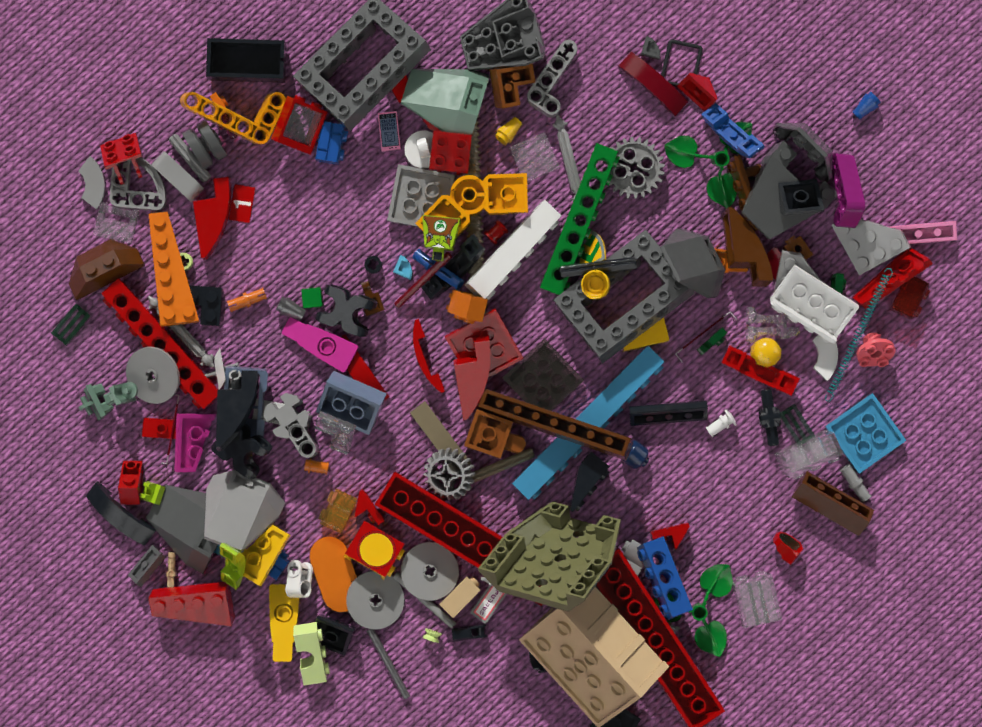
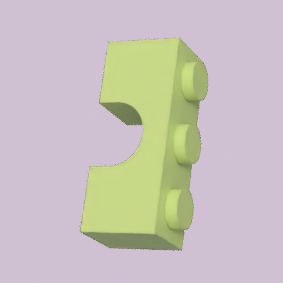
[293,622,330,685]

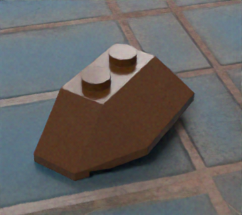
[69,239,145,300]

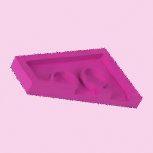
[174,413,216,472]

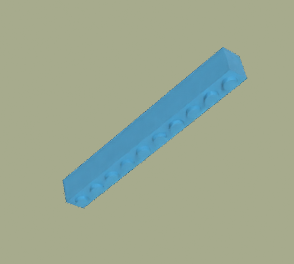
[512,346,665,500]

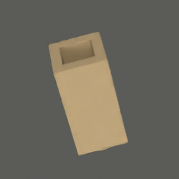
[439,576,481,618]

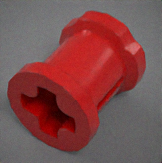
[484,220,509,245]

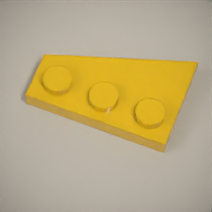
[242,525,291,586]

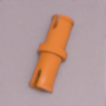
[227,288,267,312]

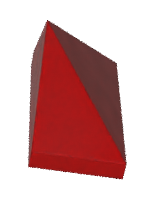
[677,73,718,112]

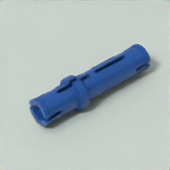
[412,249,464,290]

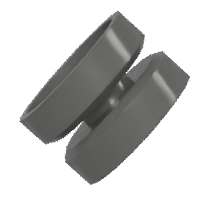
[182,119,228,169]

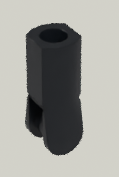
[452,624,488,642]

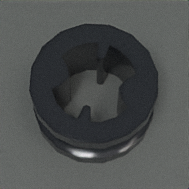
[364,256,382,274]

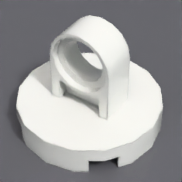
[404,130,433,169]

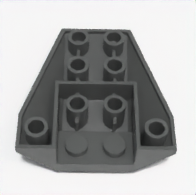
[460,0,546,71]
[773,123,833,182]
[660,229,725,298]
[146,485,219,574]

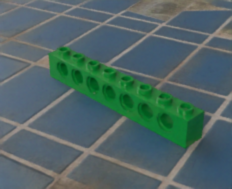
[540,143,620,295]

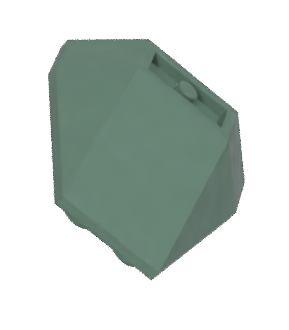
[401,69,490,135]

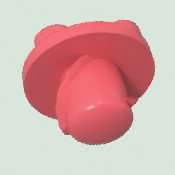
[856,332,895,367]

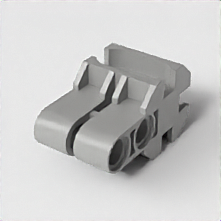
[263,393,319,458]

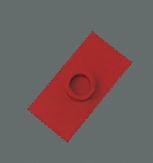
[142,418,176,439]

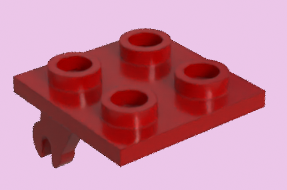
[429,130,472,175]
[100,132,143,185]

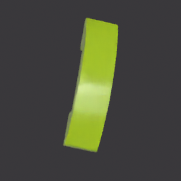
[220,543,246,590]

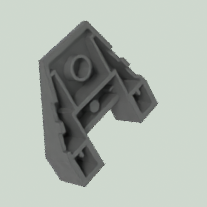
[742,141,837,239]

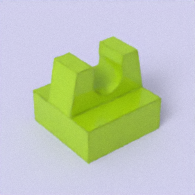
[139,481,166,505]

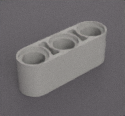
[151,151,204,202]

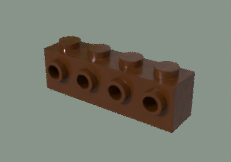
[792,471,874,536]

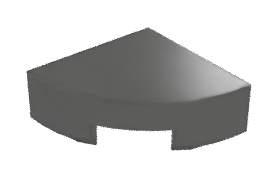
[641,36,660,60]

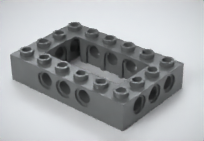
[293,0,431,131]
[553,230,695,364]

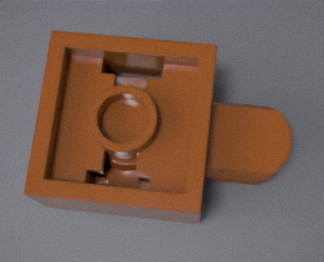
[464,409,526,459]

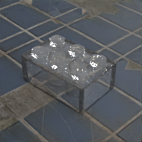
[774,430,843,479]

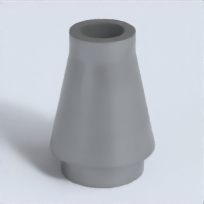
[276,296,306,320]

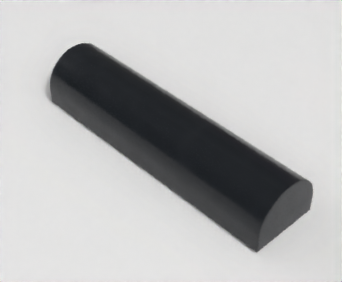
[629,400,708,426]

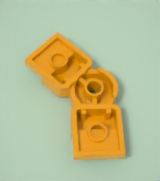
[415,173,528,237]

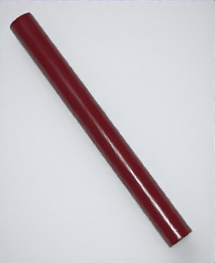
[394,252,452,308]

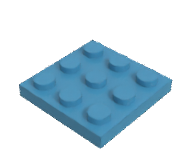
[824,393,906,474]

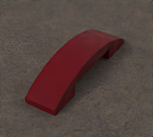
[618,52,688,116]

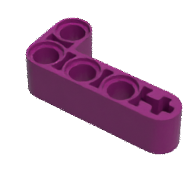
[833,153,865,228]

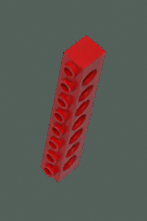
[101,278,218,410]

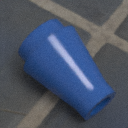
[852,91,881,120]

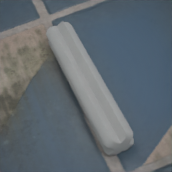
[169,134,211,182]

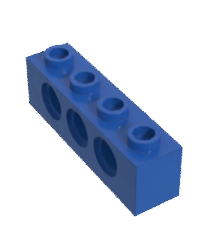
[637,536,693,621]

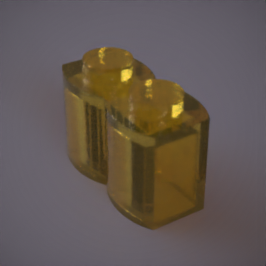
[318,489,358,534]

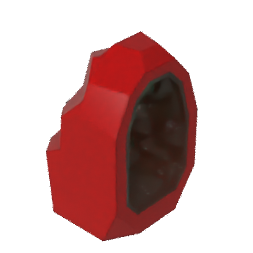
[773,532,803,565]

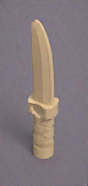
[166,552,177,588]

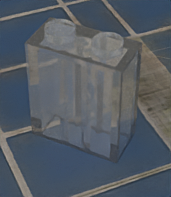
[732,570,782,628]

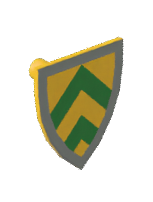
[577,230,606,264]

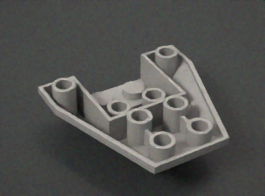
[204,470,285,552]

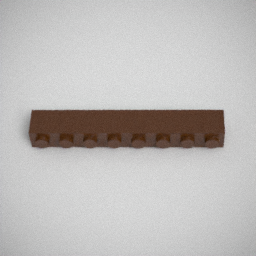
[478,389,633,461]

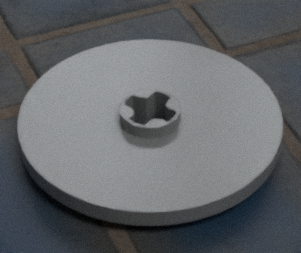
[126,347,180,404]
[401,542,459,601]
[346,571,404,629]

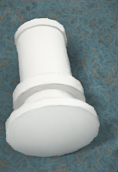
[706,410,737,437]

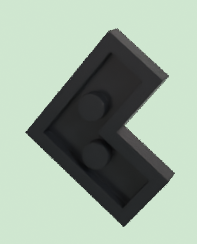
[189,285,223,327]

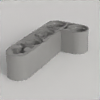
[527,40,577,118]

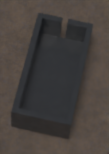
[206,38,287,83]

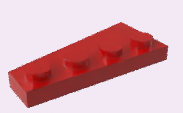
[852,248,933,309]

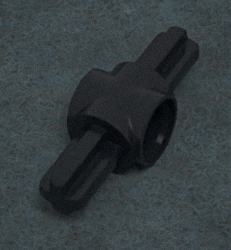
[759,389,781,446]

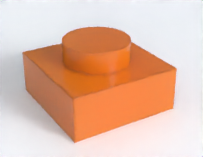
[210,92,229,115]

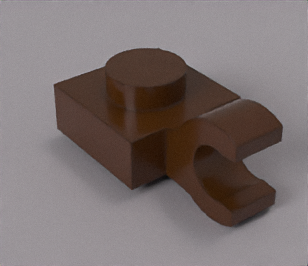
[361,281,385,316]

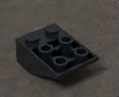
[569,452,610,512]

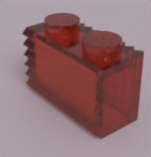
[890,277,930,320]

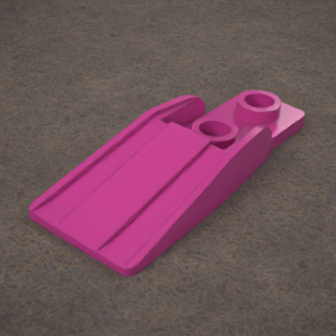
[282,317,358,373]

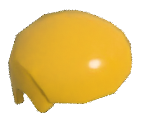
[581,270,610,300]
[750,338,782,367]

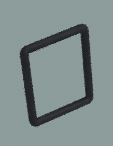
[661,39,703,87]

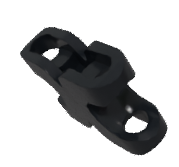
[315,284,378,337]
[211,424,272,479]

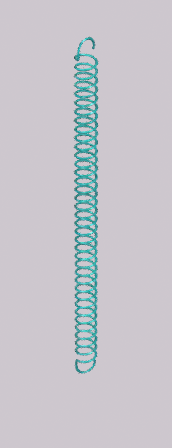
[825,268,893,402]

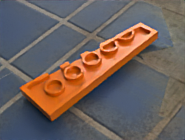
[148,212,199,327]

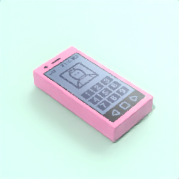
[378,111,401,152]

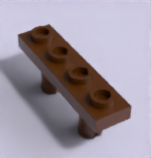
[727,155,761,231]

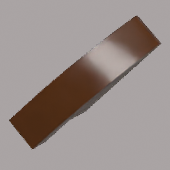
[722,207,773,287]

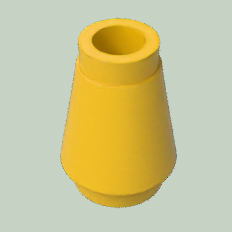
[495,117,522,146]

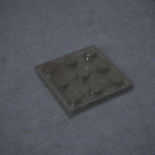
[503,338,584,411]

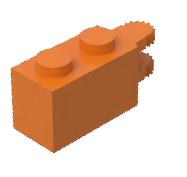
[446,289,488,324]

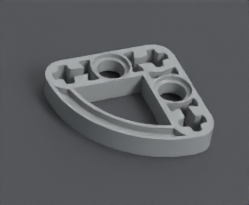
[109,157,167,211]

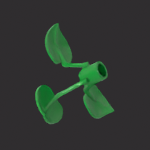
[664,122,753,208]
[653,564,733,657]

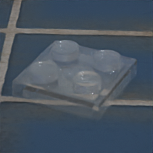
[509,132,560,182]

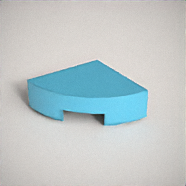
[393,255,412,280]

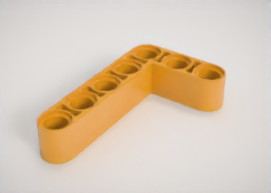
[180,92,286,144]

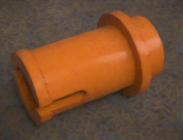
[304,458,329,475]

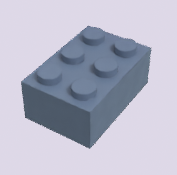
[316,371,387,435]

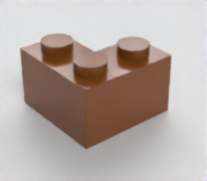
[489,63,536,109]

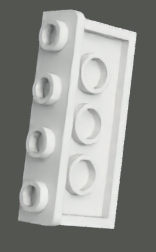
[770,264,859,344]

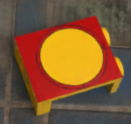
[344,521,405,580]

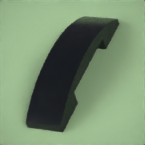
[421,234,485,300]
[86,481,156,546]

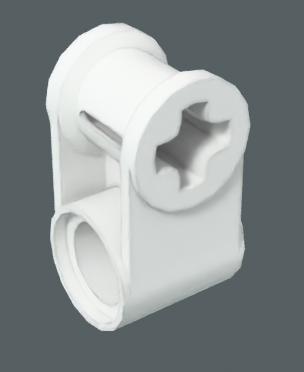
[285,560,313,598]

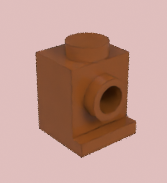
[783,235,814,260]

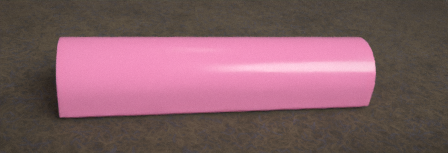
[887,221,957,244]

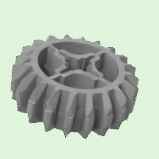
[423,448,475,500]

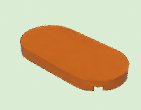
[309,536,357,612]

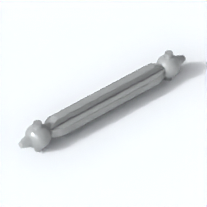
[553,115,586,205]
[148,296,214,368]

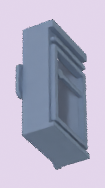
[224,366,268,438]

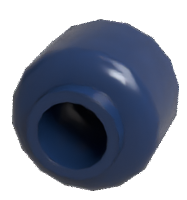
[621,440,649,469]

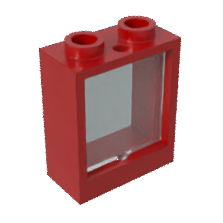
[271,95,327,155]

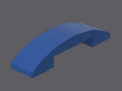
[701,103,765,158]

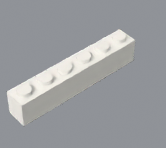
[465,200,561,300]

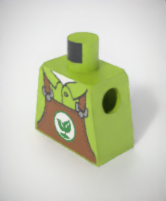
[422,215,461,261]

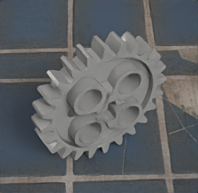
[603,137,665,200]

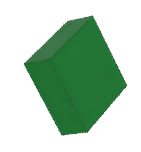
[301,287,323,309]

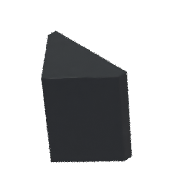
[778,179,824,215]
[315,614,356,656]

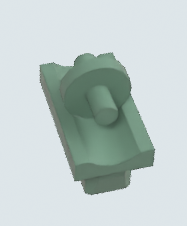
[103,382,138,406]
[78,384,114,421]

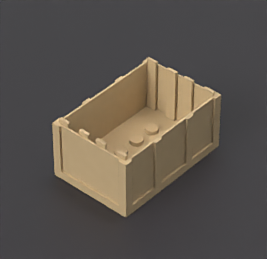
[519,587,669,727]

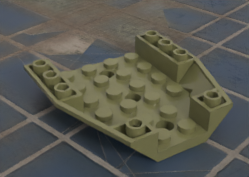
[478,502,621,611]

